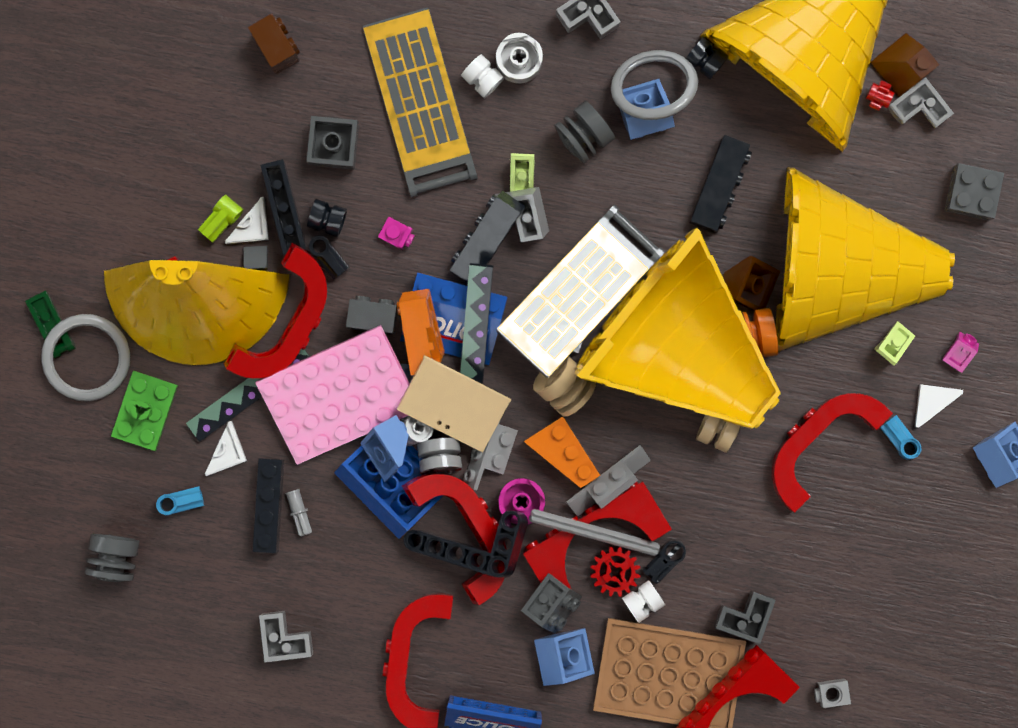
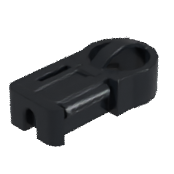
[643,539,686,584]

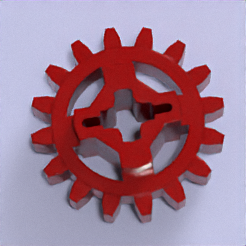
[590,546,640,597]

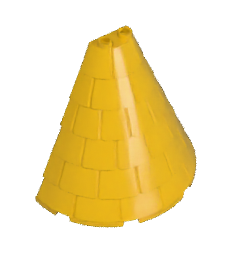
[700,0,888,152]
[775,167,955,352]
[575,228,781,429]
[104,260,290,365]

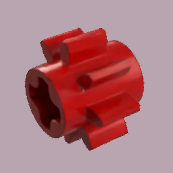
[866,80,895,111]

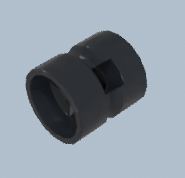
[685,36,729,79]
[307,199,347,237]

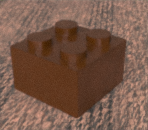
[248,13,300,74]

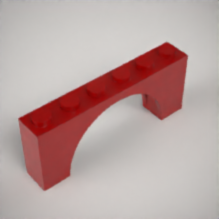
[523,481,672,589]
[676,645,800,728]

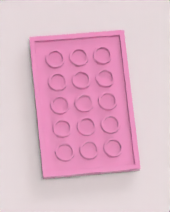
[255,325,410,464]

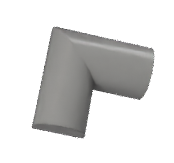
[888,77,954,128]

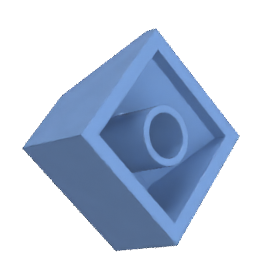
[620,79,675,140]
[361,415,409,482]
[973,422,1018,488]
[534,628,595,686]

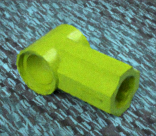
[198,195,244,243]

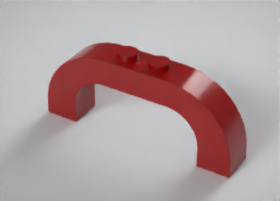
[224,243,327,378]
[772,393,893,513]
[402,474,507,605]
[383,593,454,728]

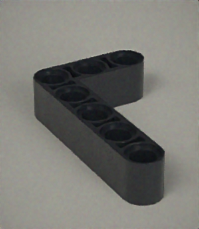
[403,510,528,578]

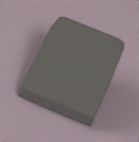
[243,246,268,270]

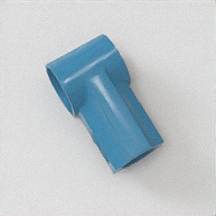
[880,415,921,460]
[156,486,204,515]

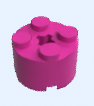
[498,478,545,525]

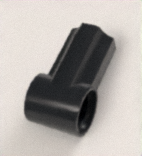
[309,236,350,280]

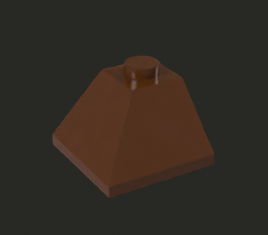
[870,33,940,97]
[723,256,780,311]

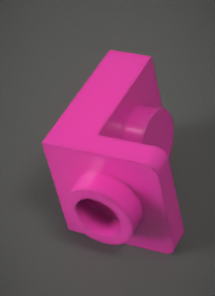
[378,217,415,250]
[943,332,979,373]

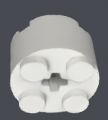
[496,33,543,83]

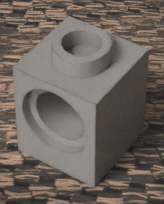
[814,679,851,708]

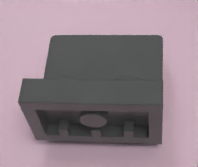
[521,573,582,633]

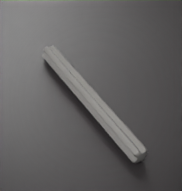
[529,509,660,556]

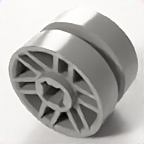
[417,438,463,475]

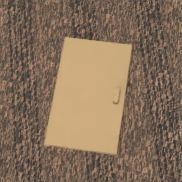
[397,355,511,452]

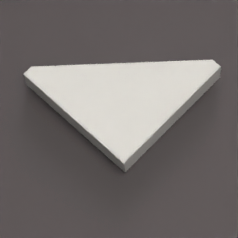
[225,197,269,244]
[914,385,963,428]
[205,421,247,476]

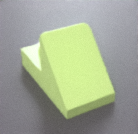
[510,153,535,192]
[874,321,915,365]

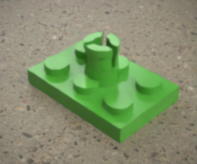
[111,371,178,451]

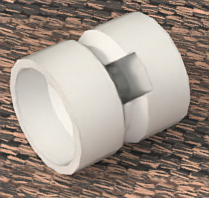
[461,54,505,98]
[400,416,434,446]
[622,580,665,623]

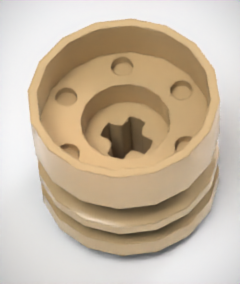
[533,356,596,417]

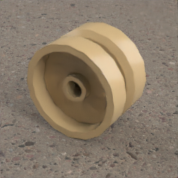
[696,415,741,453]

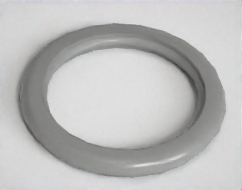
[611,50,698,120]
[41,314,130,401]

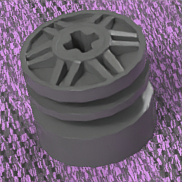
[554,101,615,163]
[84,534,140,582]

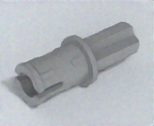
[285,489,312,536]

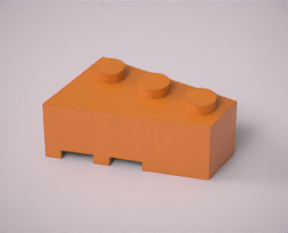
[397,289,445,375]
[523,417,600,488]

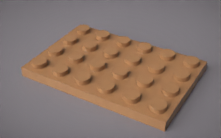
[593,618,746,728]

